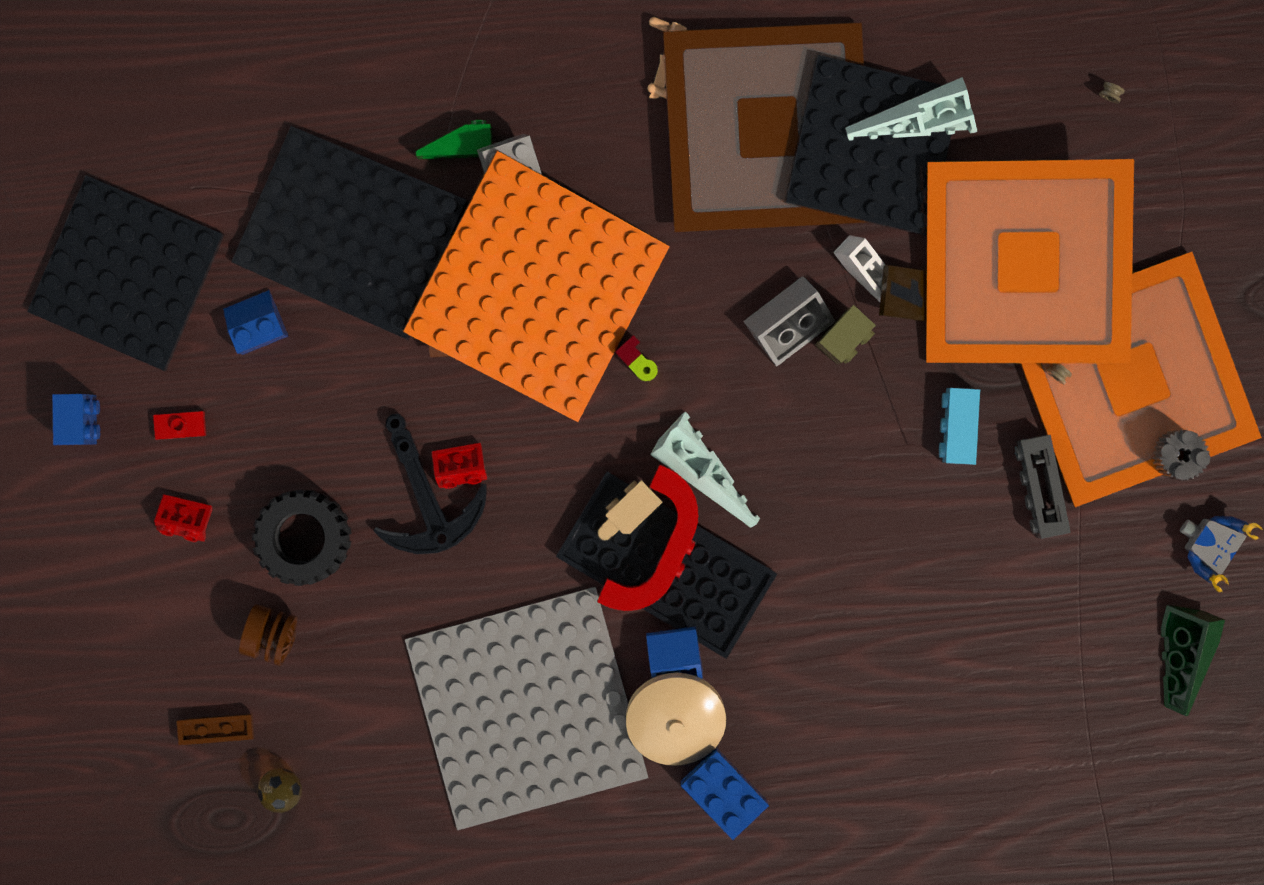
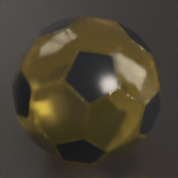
[257,768,302,813]

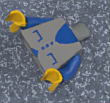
[1180,516,1263,592]

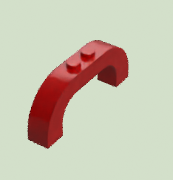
[597,464,698,611]

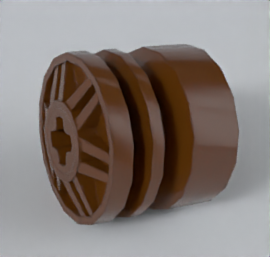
[239,604,297,666]

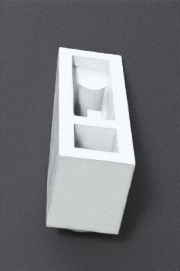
[833,235,886,302]

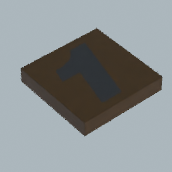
[879,265,927,321]

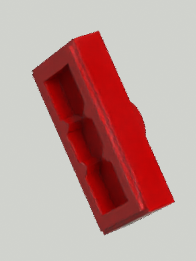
[153,411,206,440]

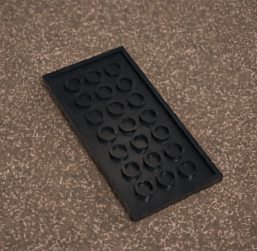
[556,471,777,659]

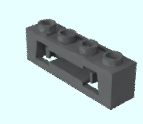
[1014,435,1071,539]

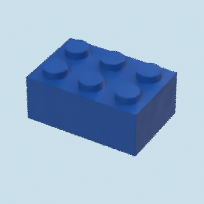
[680,747,769,840]

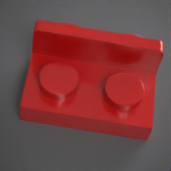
[432,443,488,489]
[154,494,213,542]

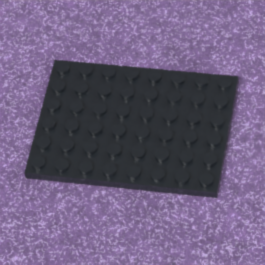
[232,126,469,340]

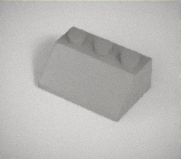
[743,276,836,367]

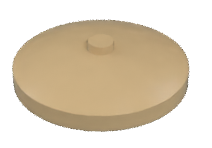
[626,673,726,765]

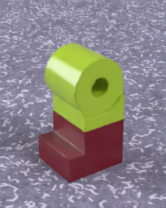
[615,335,658,381]

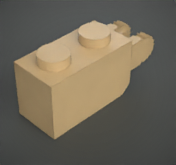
[598,480,662,540]

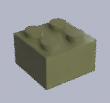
[815,305,876,364]

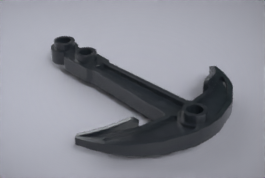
[373,414,487,554]

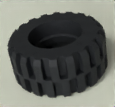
[252,490,352,586]

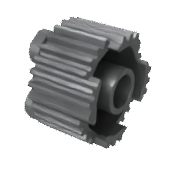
[1153,430,1211,480]

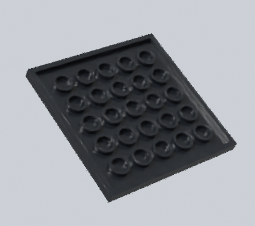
[784,55,952,236]
[27,175,224,371]

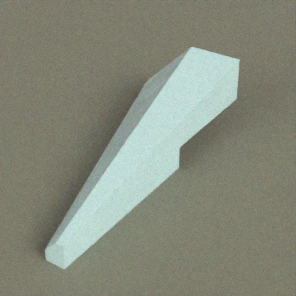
[845,77,977,140]
[650,412,760,527]

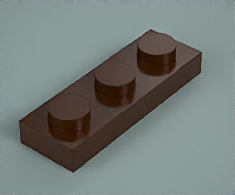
[177,713,255,746]

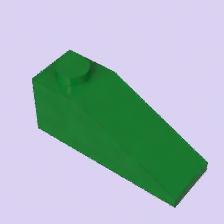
[416,120,493,159]

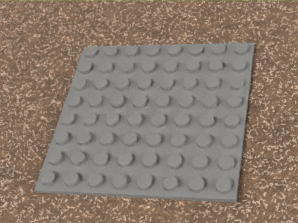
[405,587,648,830]

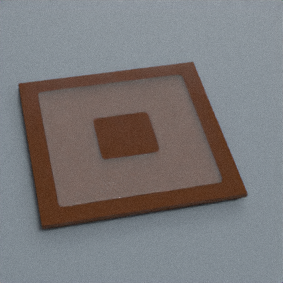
[663,23,868,233]

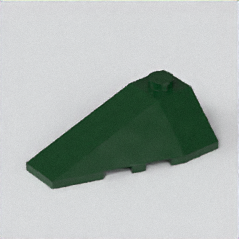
[1161,605,1225,716]

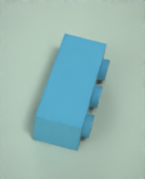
[939,388,980,465]

